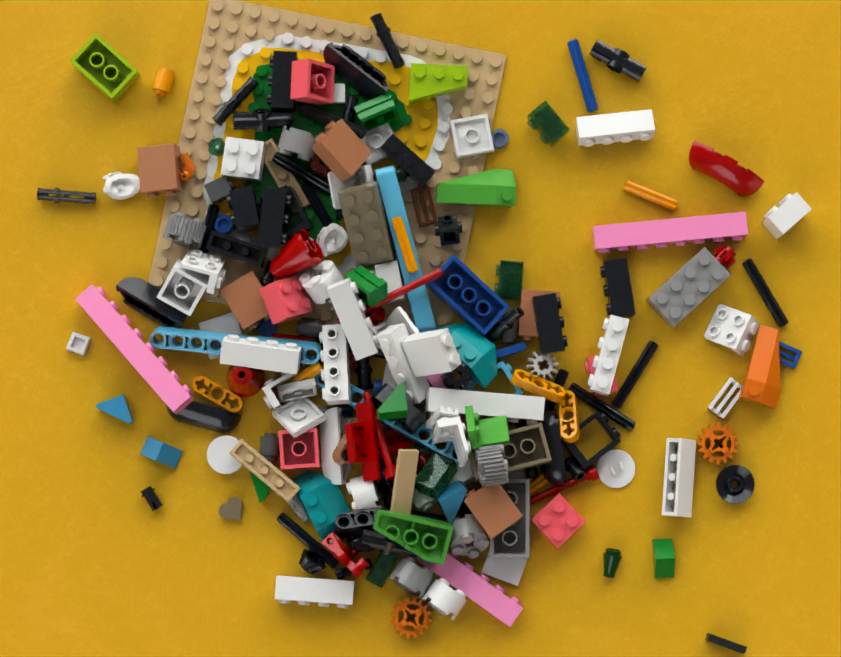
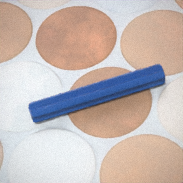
[567,39,598,112]

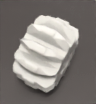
[526,352,559,380]

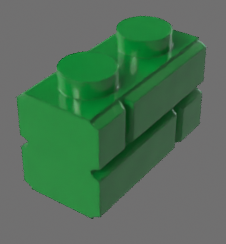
[354,92,400,132]
[344,265,388,307]

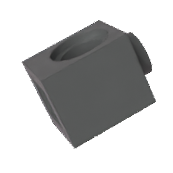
[204,175,235,205]

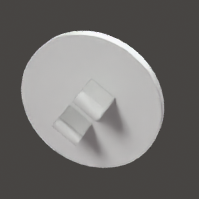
[597,449,635,488]

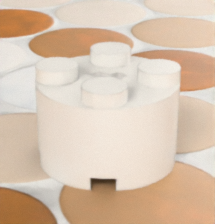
[299,260,344,304]
[346,475,384,511]
[422,577,467,621]

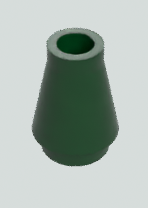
[603,548,622,578]

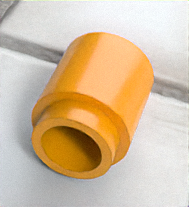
[151,67,175,97]

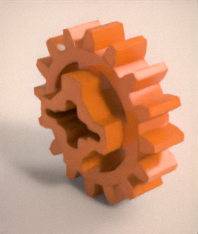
[696,423,739,465]
[390,596,432,639]

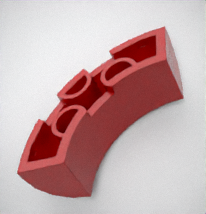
[689,141,765,197]

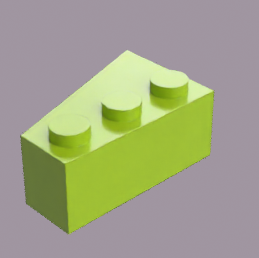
[409,63,468,105]

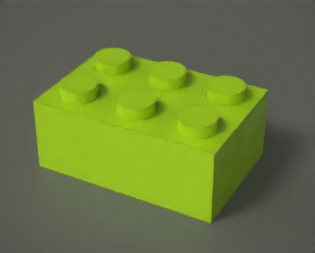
[70,33,141,103]

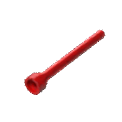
[363,391,396,481]
[530,464,600,505]

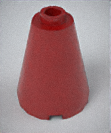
[269,229,324,279]
[226,365,265,397]

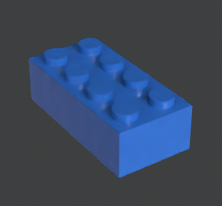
[425,255,510,336]

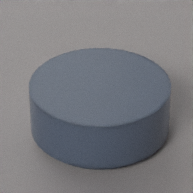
[491,129,509,149]

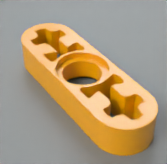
[511,369,566,403]
[192,376,243,413]
[558,390,580,443]

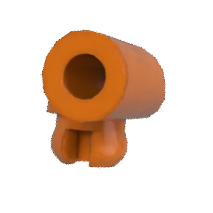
[179,153,195,181]

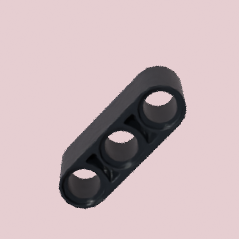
[371,383,426,434]
[334,507,389,538]

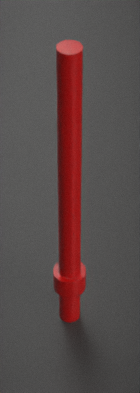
[337,268,444,324]

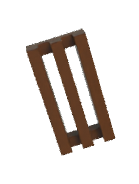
[410,186,438,228]

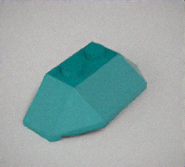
[436,322,497,389]
[292,470,351,548]

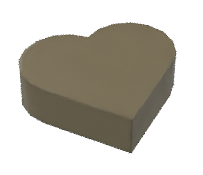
[219,497,242,520]

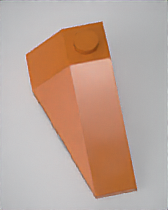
[738,324,781,409]

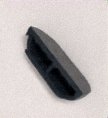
[323,42,389,99]
[116,277,187,327]
[166,401,242,433]
[538,409,567,486]

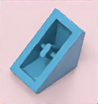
[96,395,134,425]
[140,436,183,469]
[434,480,467,524]

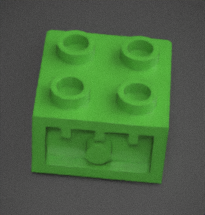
[465,405,510,450]

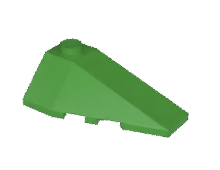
[436,169,516,208]
[373,509,454,565]

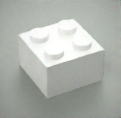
[221,136,267,182]
[762,192,812,239]
[156,259,209,316]

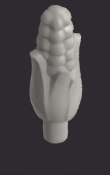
[287,493,310,522]

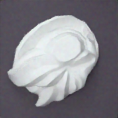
[102,171,140,200]
[316,223,348,258]

